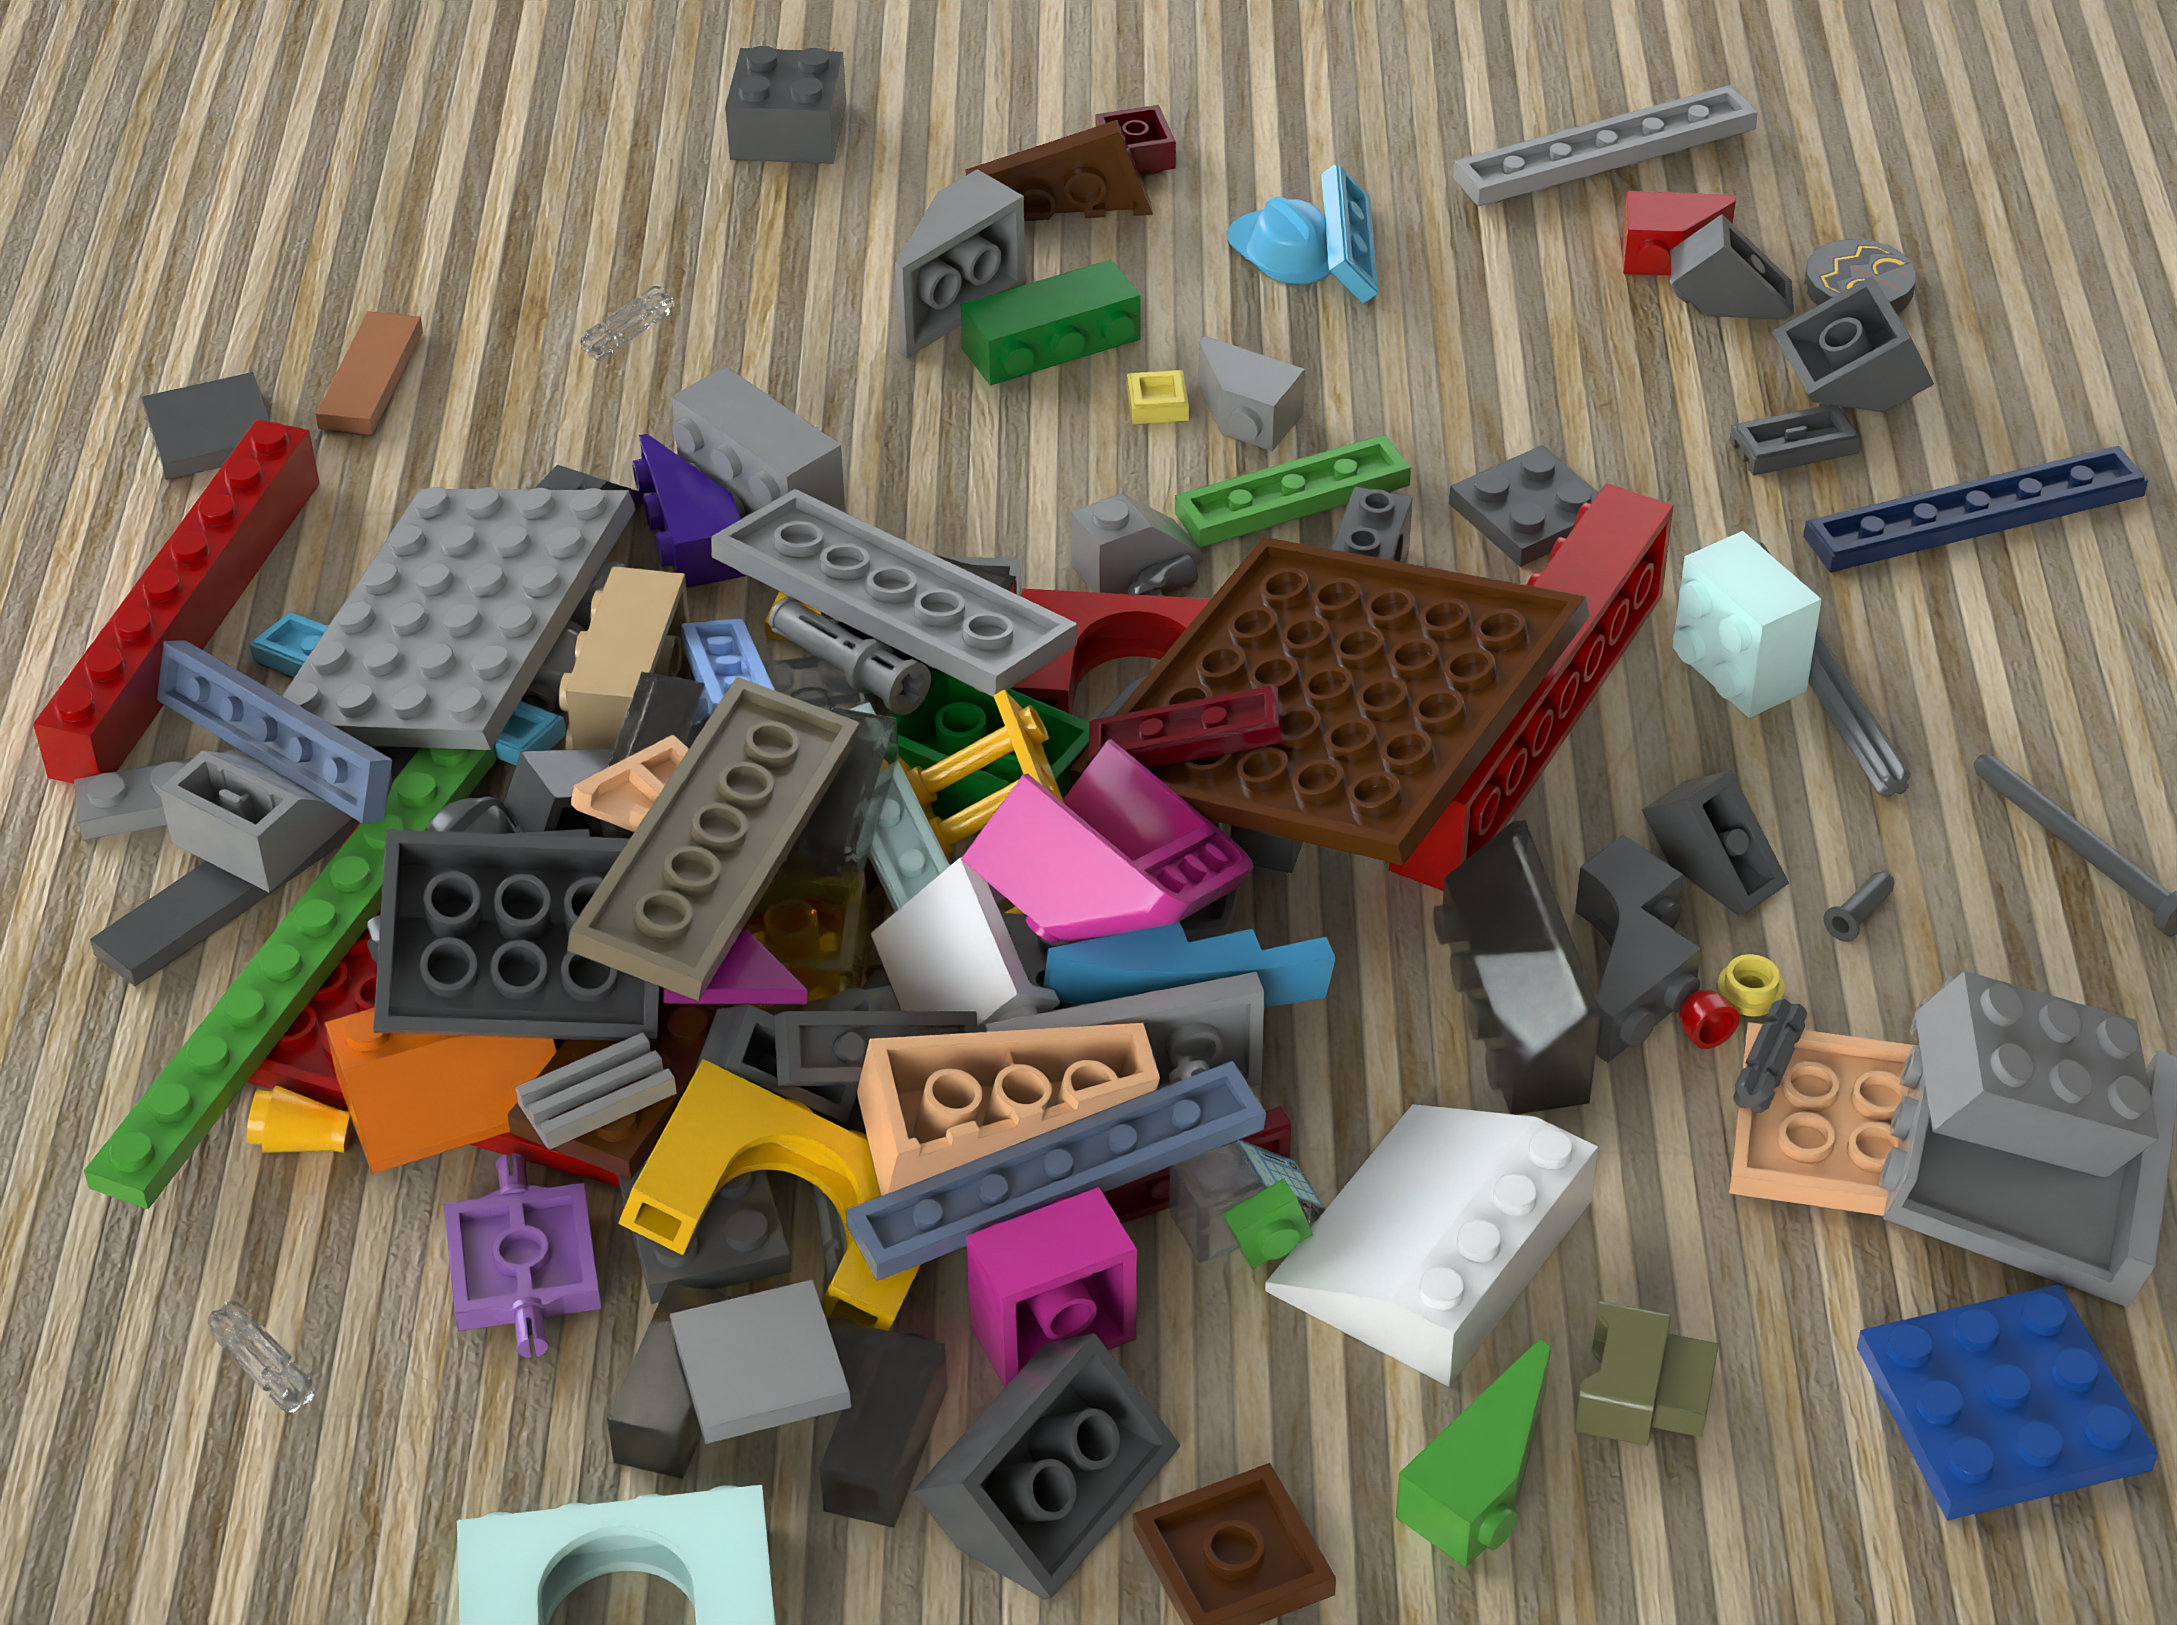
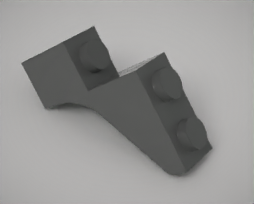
[1575,835,1702,1063]

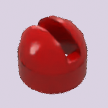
[1679,990,1739,1049]

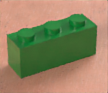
[960,259,1141,386]

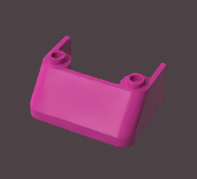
[961,739,1253,943]

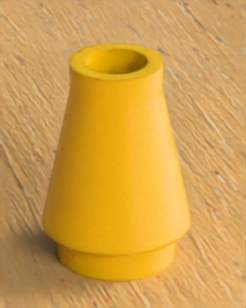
[246,1085,353,1153]

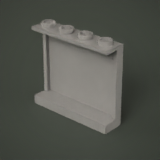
[1879,975,2177,1307]

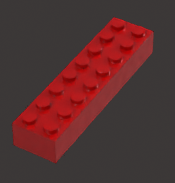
[1388,483,1674,897]

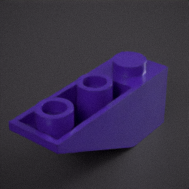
[632,434,747,588]

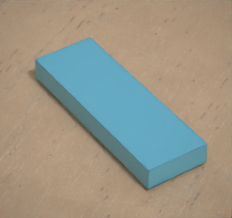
[1321,164,1378,304]

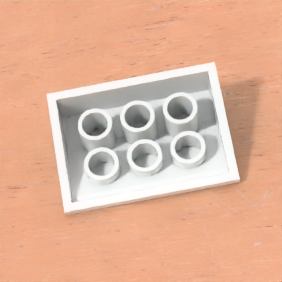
[1265,1104,1598,1387]

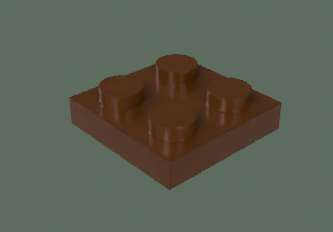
[1133,1463,1336,1625]

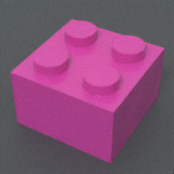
[966,1187,1137,1387]

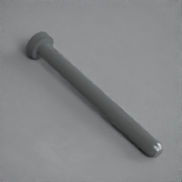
[1974,754,2177,937]

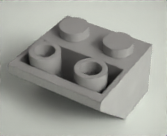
[159,750,353,893]

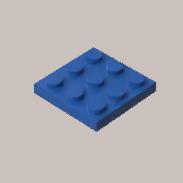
[1857,1284,2158,1521]

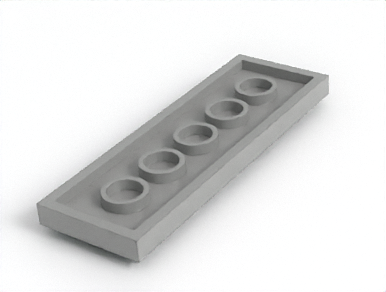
[711,489,1078,697]

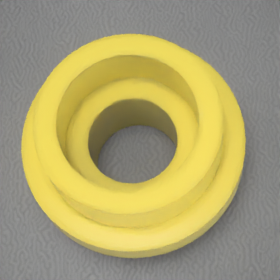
[1717,954,1785,1016]

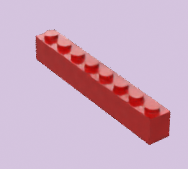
[33,419,320,784]

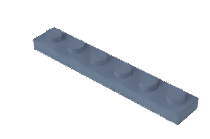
[157,640,392,823]
[847,1061,1266,1281]

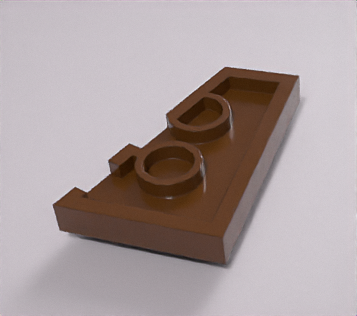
[965,120,1153,221]

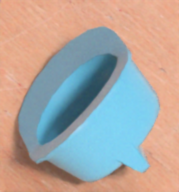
[1227,197,1332,285]

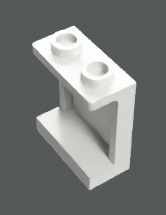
[871,857,1060,1032]

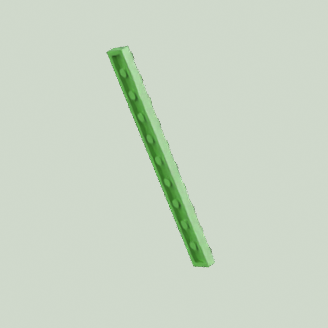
[84,746,496,1209]

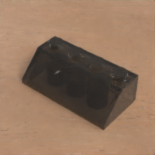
[1433,820,1601,1115]

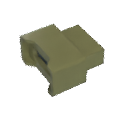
[1575,1301,1719,1446]

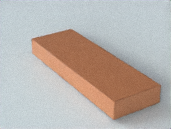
[315,311,423,435]

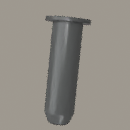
[1823,871,1895,942]

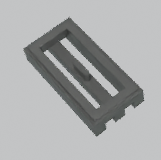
[1729,405,1861,476]

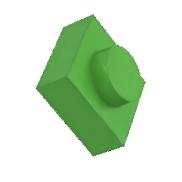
[1223,1178,1313,1270]

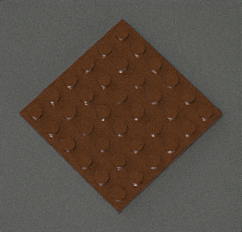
[1068,537,1590,866]

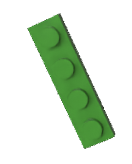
[1175,434,1411,548]

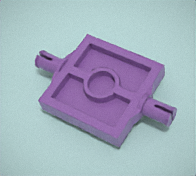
[444,1153,601,1358]

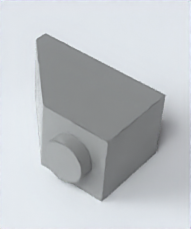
[1198,336,1305,451]
[1070,493,1203,594]

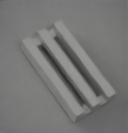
[515,1032,677,1150]

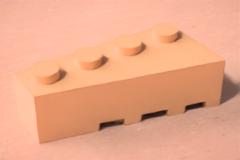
[857,1023,1160,1196]

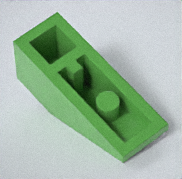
[1396,1339,1551,1568]

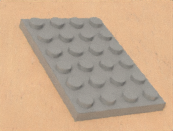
[283,487,636,750]

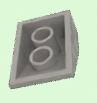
[895,169,1026,358]

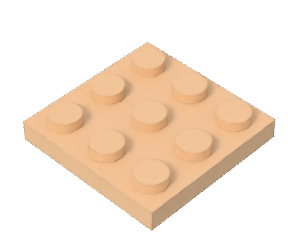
[1729,1022,1918,1216]

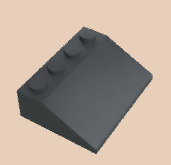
[373,829,659,1042]

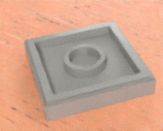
[670,1279,851,1444]

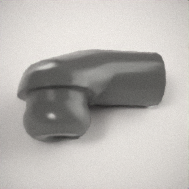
[1127,554,1198,596]

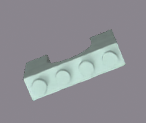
[457,1484,776,1625]

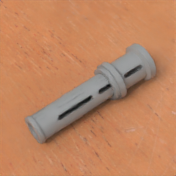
[769,597,931,716]

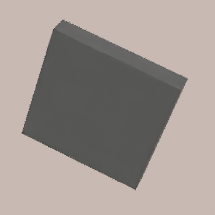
[141,372,270,480]

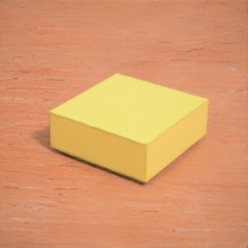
[1127,370,1189,424]

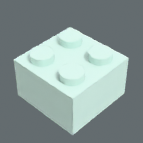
[1673,531,1822,718]

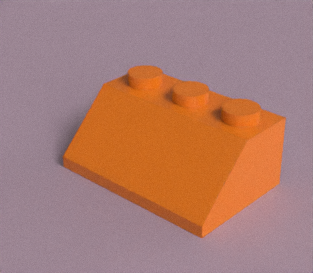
[325,1008,557,1174]

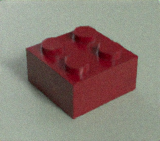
[1095,105,1176,174]

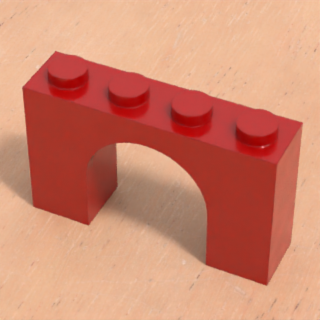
[1010,588,1211,715]

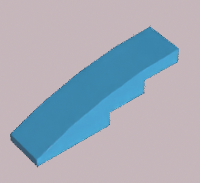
[1043,922,1336,1008]

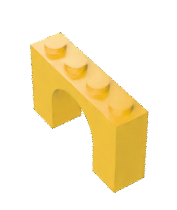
[618,1059,921,1351]

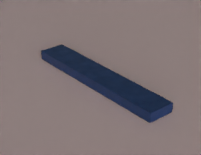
[1803,446,2148,573]

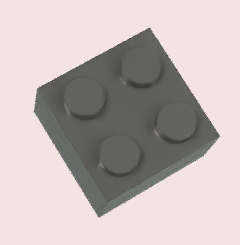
[725,46,846,164]

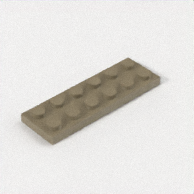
[567,677,860,1001]

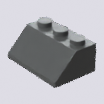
[913,1333,1181,1599]

